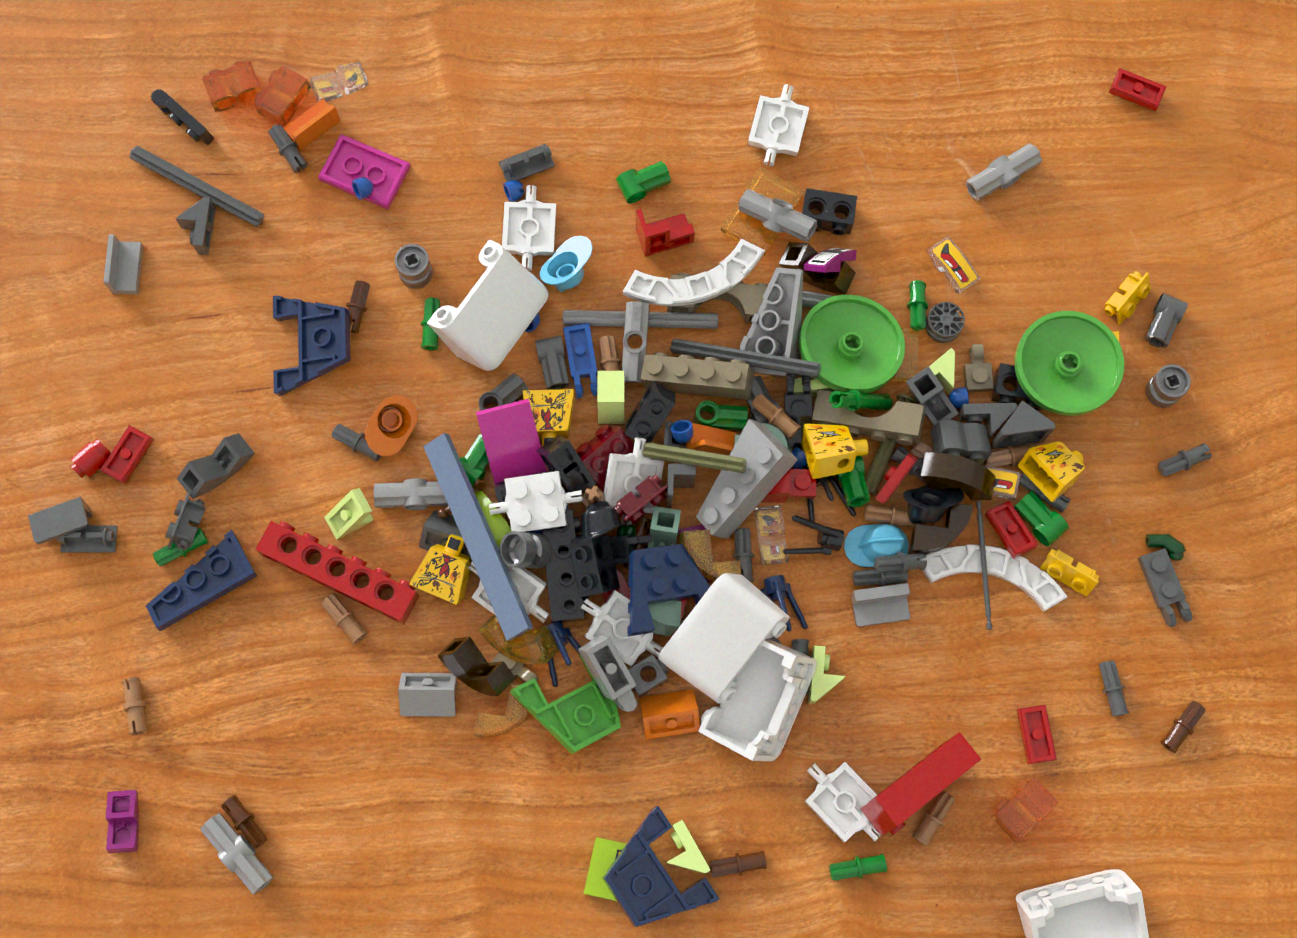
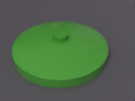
[799,295,905,393]
[1014,311,1124,416]

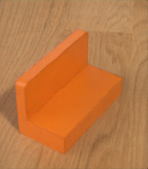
[283,99,340,151]
[686,423,737,456]
[640,689,700,739]

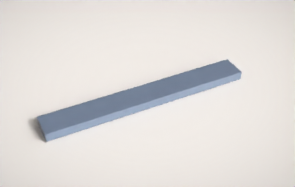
[423,433,533,641]

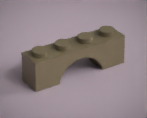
[667,273,768,324]
[812,389,925,445]

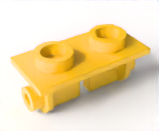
[1104,272,1151,325]
[1039,548,1100,597]

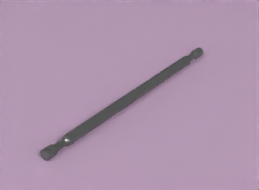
[976,501,992,630]

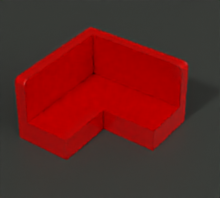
[636,209,695,257]

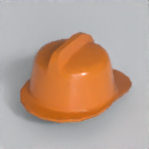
[365,395,417,456]

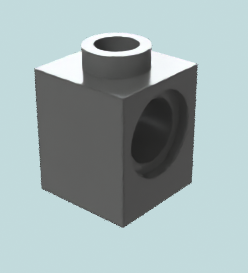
[628,654,669,699]

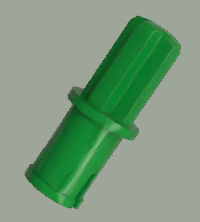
[907,280,928,332]
[421,297,440,351]
[153,528,209,566]
[829,854,887,881]

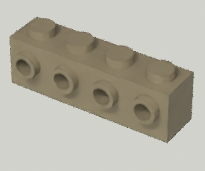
[640,352,754,400]

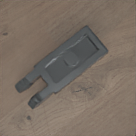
[1138,548,1192,627]

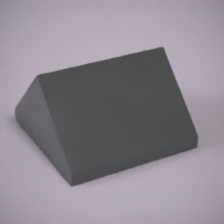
[990,401,1055,450]

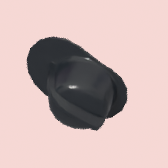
[903,485,964,524]
[570,501,626,543]

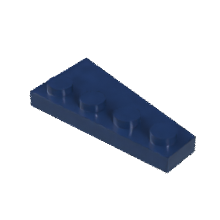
[146,529,257,631]

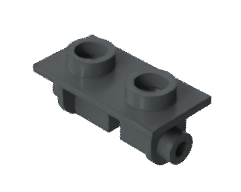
[498,144,555,182]
[165,492,206,550]
[56,526,118,553]

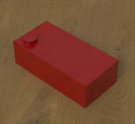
[860,732,981,836]

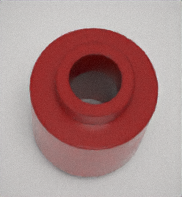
[70,439,111,478]

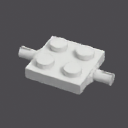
[748,85,809,167]
[502,185,557,271]
[603,438,664,525]
[489,471,583,532]
[468,562,550,623]
[581,590,664,667]
[804,762,880,843]

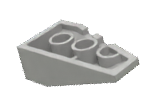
[740,267,803,379]

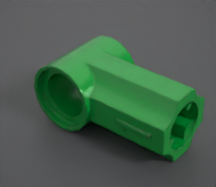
[616,161,671,204]
[693,401,748,431]
[460,434,489,487]
[835,456,870,508]
[1014,491,1069,547]

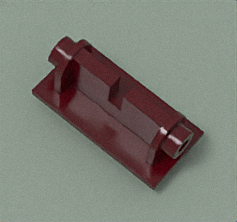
[614,474,668,524]

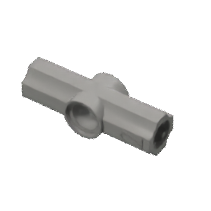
[965,143,1042,201]
[738,189,817,242]
[622,301,649,383]
[374,478,448,510]
[200,813,274,895]

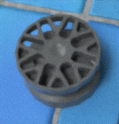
[925,302,965,343]

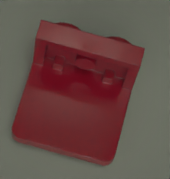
[575,424,634,493]

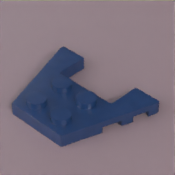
[273,295,351,396]
[627,544,710,637]
[602,806,720,927]

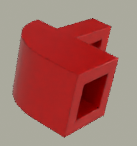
[761,469,816,503]

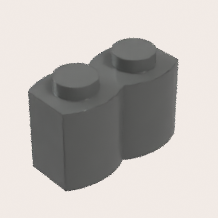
[930,420,992,464]

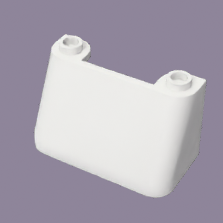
[427,240,549,371]
[658,573,790,703]
[698,639,817,761]
[1016,869,1149,938]

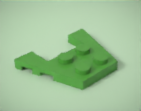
[510,655,621,754]

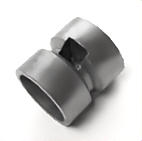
[394,244,433,289]
[1146,364,1191,408]
[499,531,552,568]

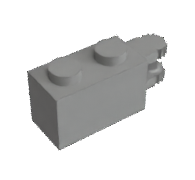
[578,635,638,712]

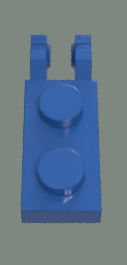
[563,323,598,398]

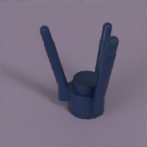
[760,575,808,632]
[541,622,581,687]

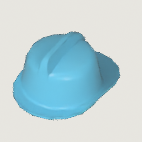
[540,236,593,292]
[844,524,909,567]

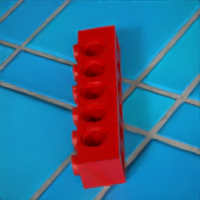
[255,521,419,625]

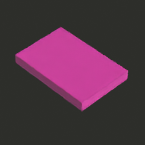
[318,134,411,210]
[476,399,547,484]

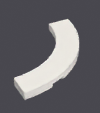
[623,239,765,306]
[919,545,1067,612]

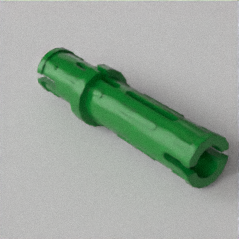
[829,390,893,411]

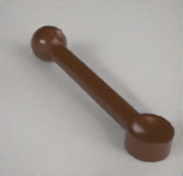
[438,479,485,519]

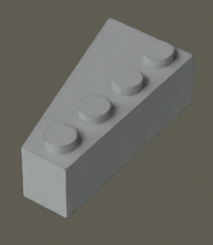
[696,419,798,539]

